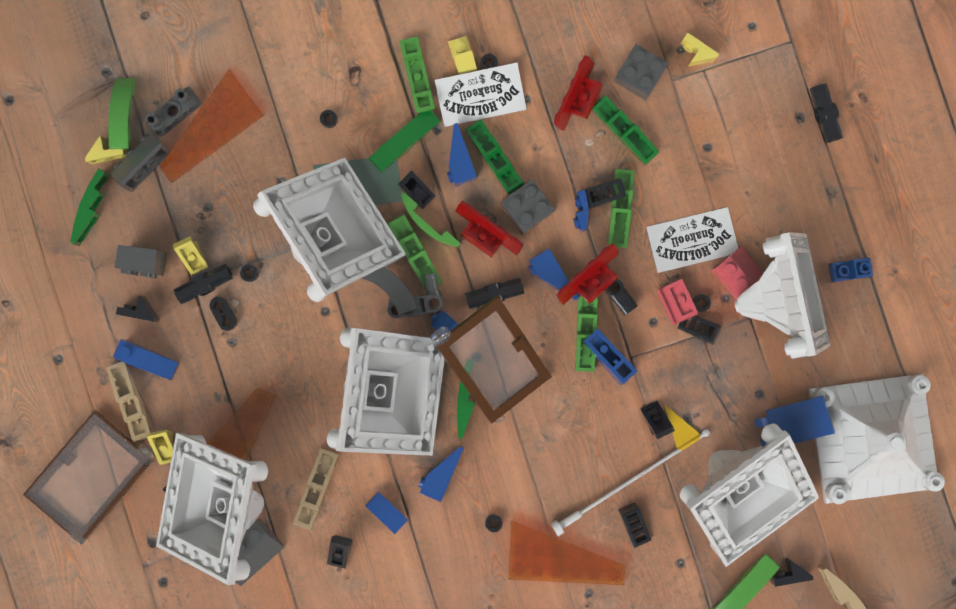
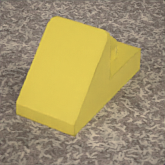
[680,33,719,66]
[448,36,477,75]
[85,136,128,164]
[173,236,208,275]
[147,430,174,465]

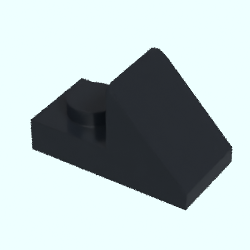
[398,171,435,209]
[116,296,159,322]
[640,401,675,439]
[327,535,352,569]
[770,557,814,587]

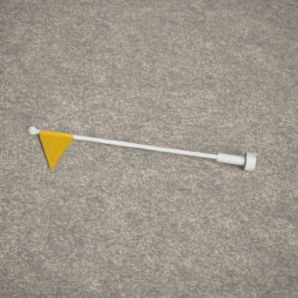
[550,404,710,537]

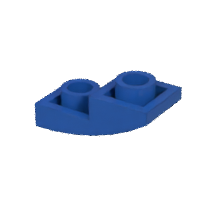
[573,190,588,233]
[829,258,873,283]
[365,492,408,534]

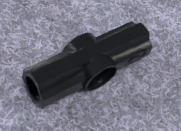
[809,83,844,143]
[173,264,234,304]
[605,265,638,316]
[465,278,525,309]

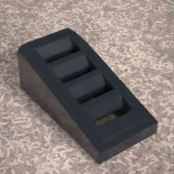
[585,178,627,209]
[677,316,721,345]
[618,503,652,548]

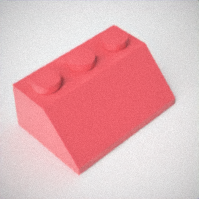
[712,246,764,301]

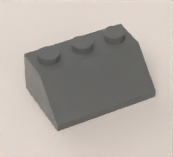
[110,133,172,192]
[235,518,285,586]

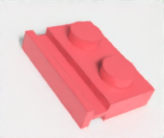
[657,279,698,326]

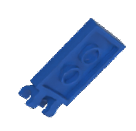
[754,395,835,446]

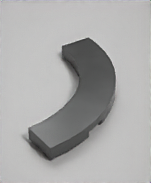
[361,267,418,315]

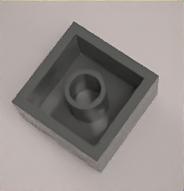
[613,44,669,101]
[501,180,555,235]
[115,245,167,278]

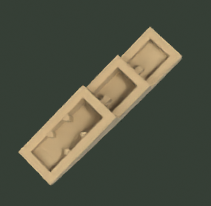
[106,362,152,442]
[293,449,339,531]
[818,565,867,609]

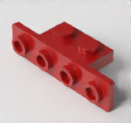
[553,55,603,131]
[455,201,524,258]
[556,243,619,305]

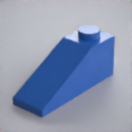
[447,123,477,187]
[528,249,579,301]
[430,311,459,338]
[583,328,637,385]
[113,339,179,380]
[418,445,464,502]

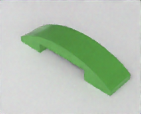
[399,36,435,113]
[108,78,136,149]
[401,192,461,248]

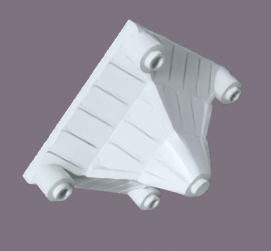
[253,158,406,302]
[735,232,831,359]
[327,328,444,456]
[808,374,945,504]
[680,424,819,567]
[156,433,268,585]

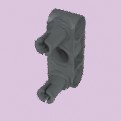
[145,87,202,136]
[387,274,445,318]

